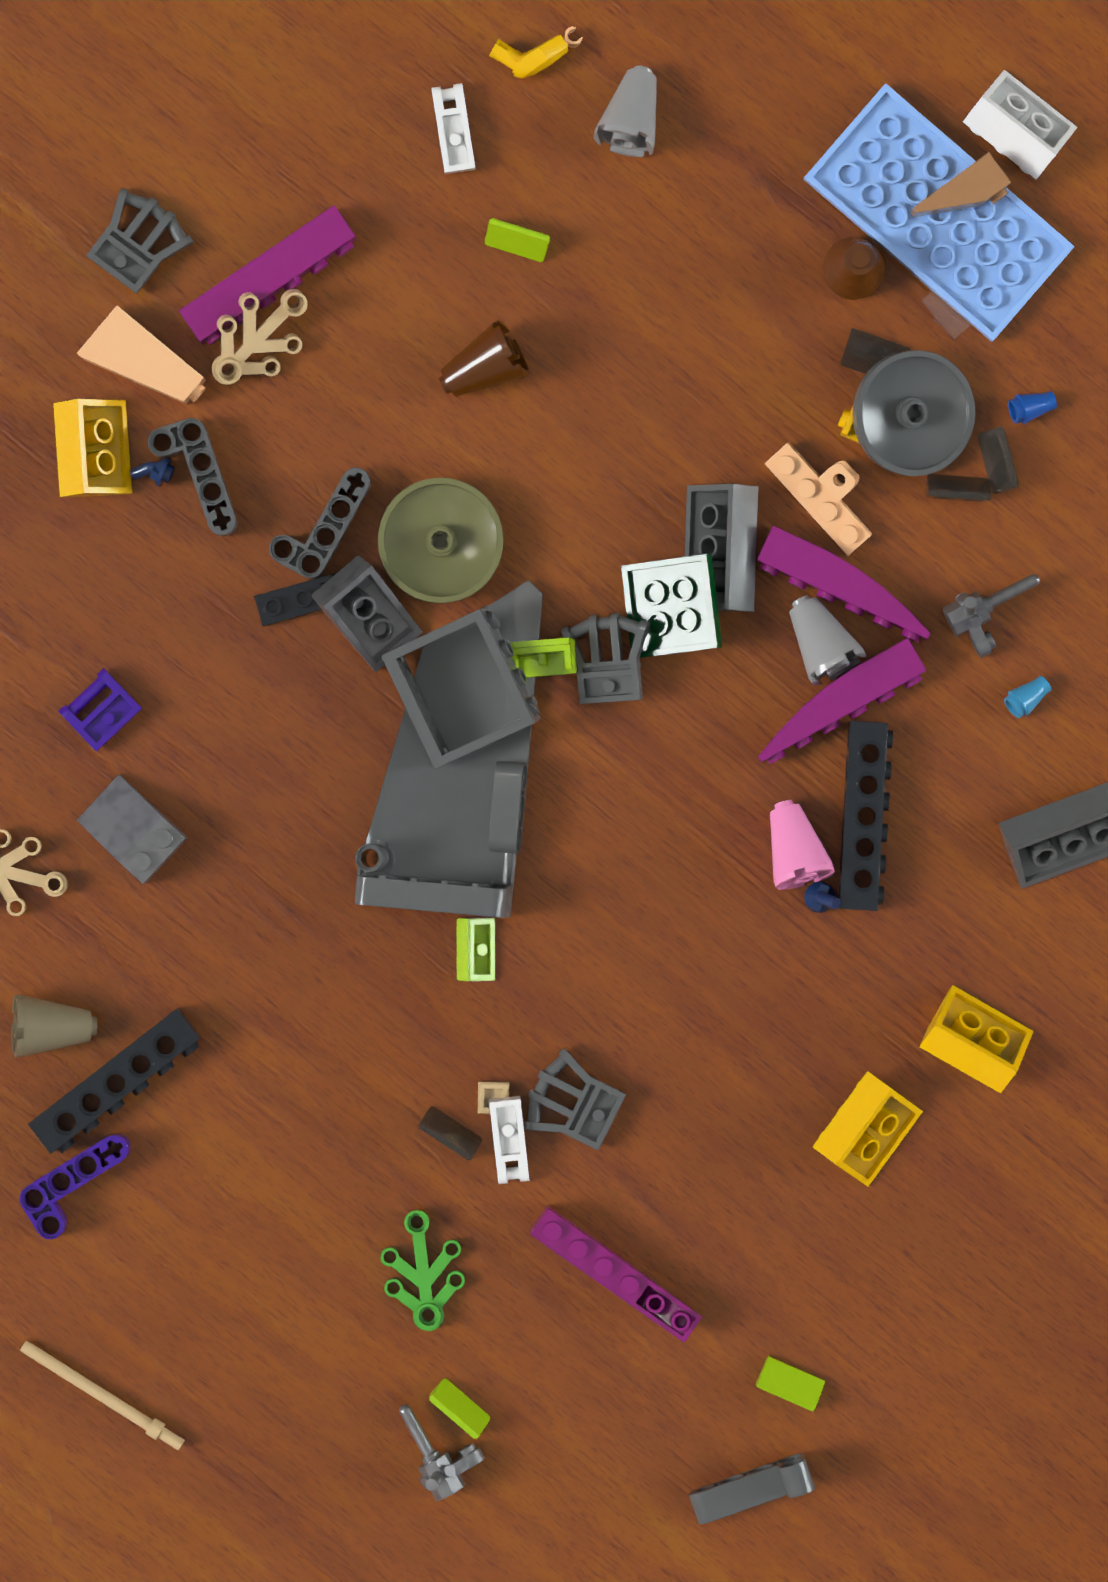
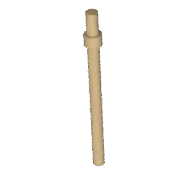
[20,1340,185,1451]

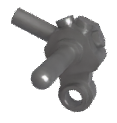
[943,574,1040,658]
[399,1404,485,1501]

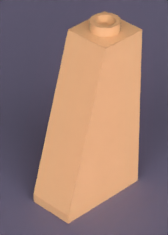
[77,306,206,404]

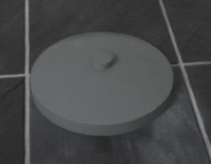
[853,350,975,476]

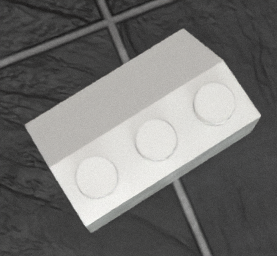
[963,70,1077,180]

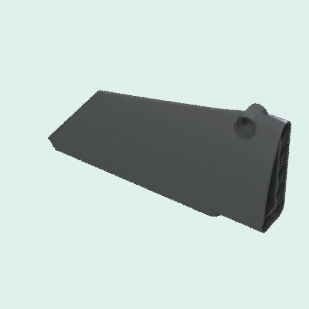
[354,580,543,918]

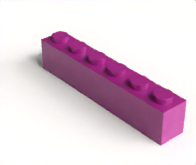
[179,205,356,345]

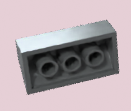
[684,484,758,612]
[999,782,1108,889]

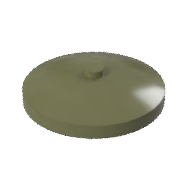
[378,478,503,604]

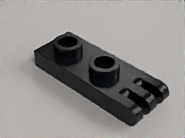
[254,573,335,627]

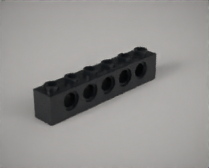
[838,721,893,911]
[28,1008,202,1154]

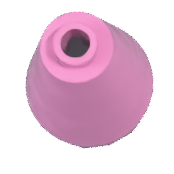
[770,800,835,890]

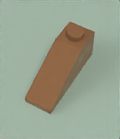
[910,152,1011,217]

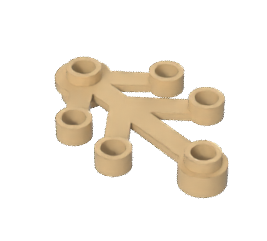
[212,289,308,385]
[0,829,68,916]

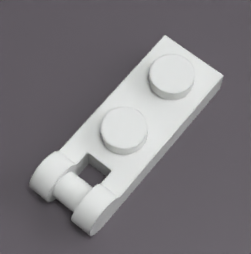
[431,83,476,174]
[489,1096,530,1184]

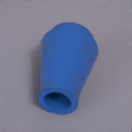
[1008,391,1057,425]

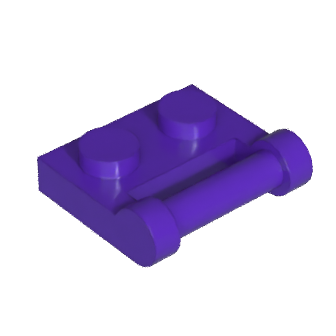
[59,668,143,751]

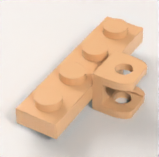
[765,442,872,556]

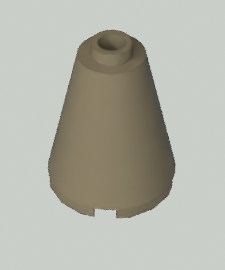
[11,995,97,1057]

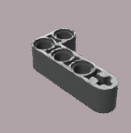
[148,418,238,537]
[269,467,371,580]
[688,1453,815,1524]

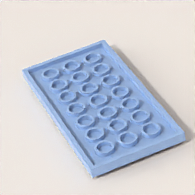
[803,83,1075,342]

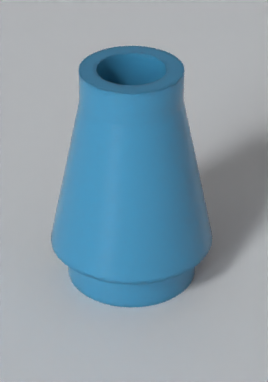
[1004,675,1052,719]

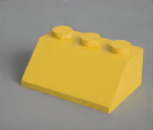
[53,399,132,497]
[920,985,1034,1093]
[813,1071,923,1187]

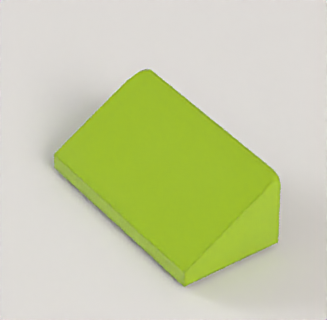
[485,218,550,262]
[457,918,495,981]
[756,1356,825,1412]
[429,1378,490,1439]

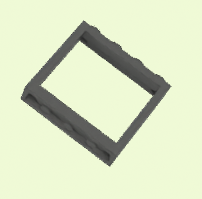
[381,605,541,769]

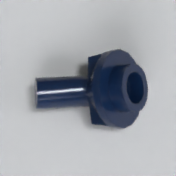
[130,457,175,487]
[804,882,841,913]

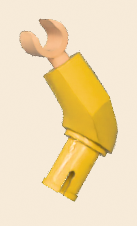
[489,26,583,79]

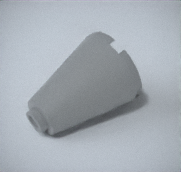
[593,66,657,157]
[789,595,866,686]

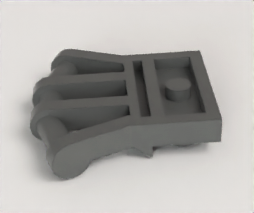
[86,188,194,294]
[561,613,650,704]
[524,1048,626,1150]

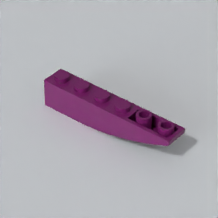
[756,526,930,643]
[757,638,926,764]
[529,1205,702,1342]

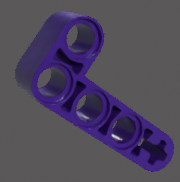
[20,1133,131,1239]

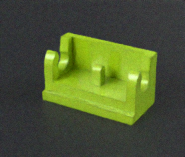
[510,637,577,678]

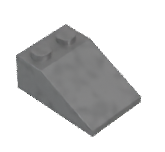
[311,555,423,672]
[77,774,188,884]

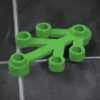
[380,1209,465,1331]

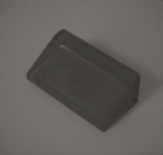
[840,328,911,374]
[977,426,1019,494]
[925,474,991,502]
[418,1106,482,1161]

